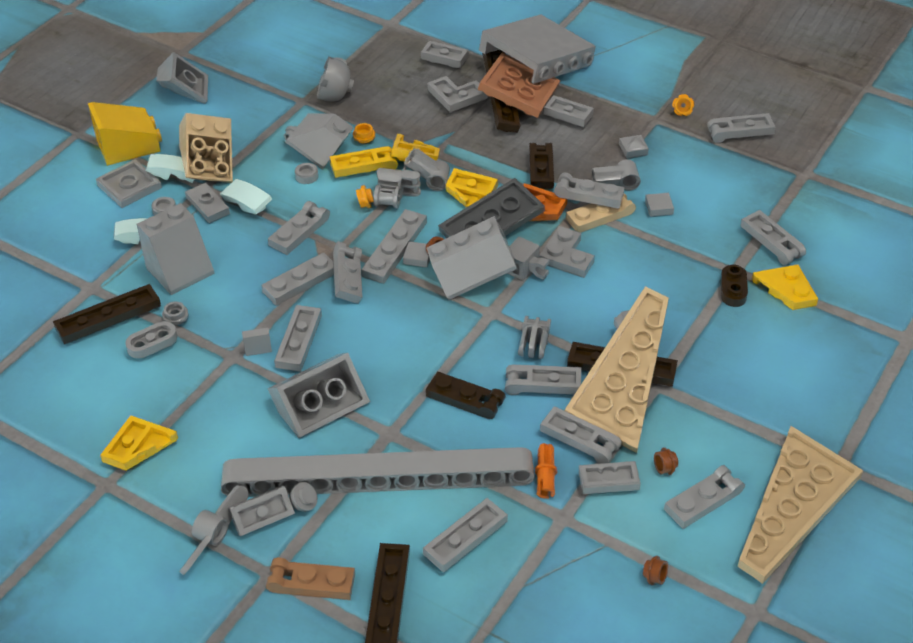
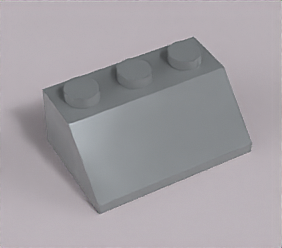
[427,216,517,300]
[267,353,370,438]

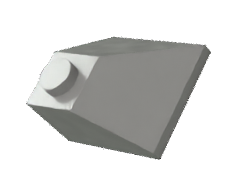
[157,52,208,104]
[285,113,354,170]

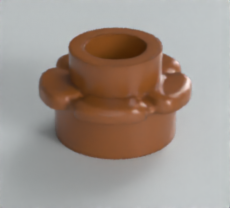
[654,447,678,475]
[643,556,668,585]

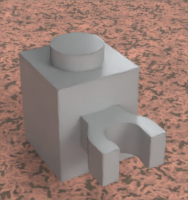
[507,237,549,281]

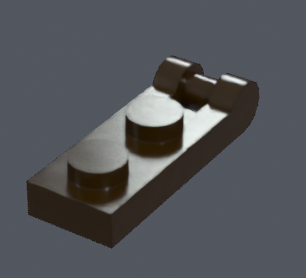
[529,143,554,189]
[426,371,506,419]

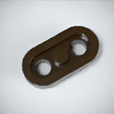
[720,264,748,307]

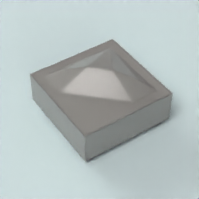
[619,135,649,158]

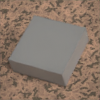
[645,193,674,216]
[403,241,430,267]
[242,328,272,356]

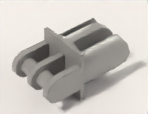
[377,166,421,199]
[518,316,551,359]

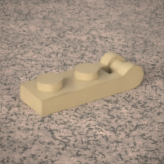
[566,193,636,233]

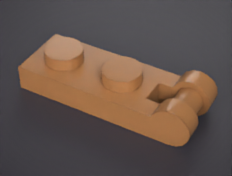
[266,557,355,600]

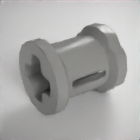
[373,185,401,208]

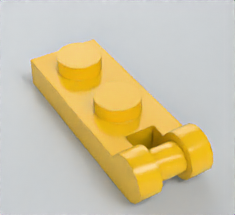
[330,146,398,178]

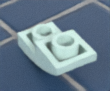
[145,154,195,183]
[220,179,272,214]
[114,218,148,245]

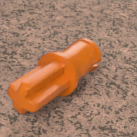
[535,443,557,499]

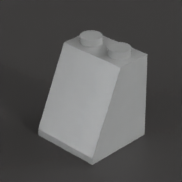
[137,203,214,295]

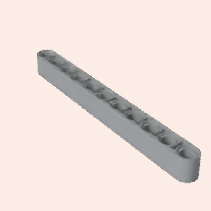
[221,447,535,497]

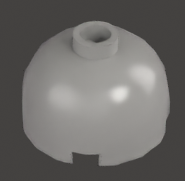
[317,56,354,102]

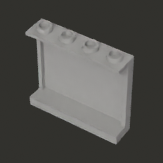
[479,14,596,84]

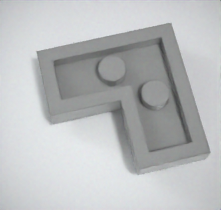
[428,76,488,112]
[539,226,595,278]

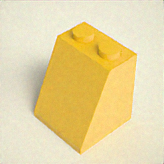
[88,102,162,166]

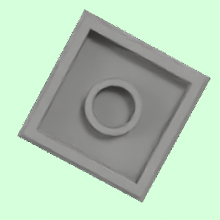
[96,159,162,208]

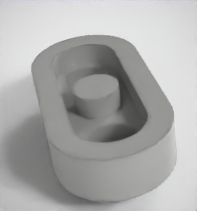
[125,321,177,358]

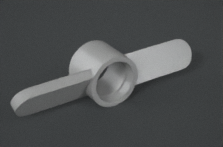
[179,486,248,575]

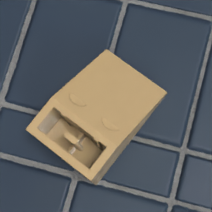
[179,113,233,183]

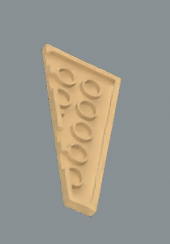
[564,286,669,453]
[738,426,863,584]

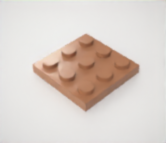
[478,53,561,118]

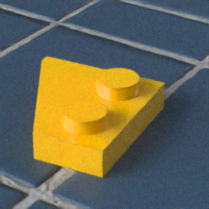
[391,133,440,162]
[445,168,498,208]
[752,265,818,310]
[100,415,178,471]

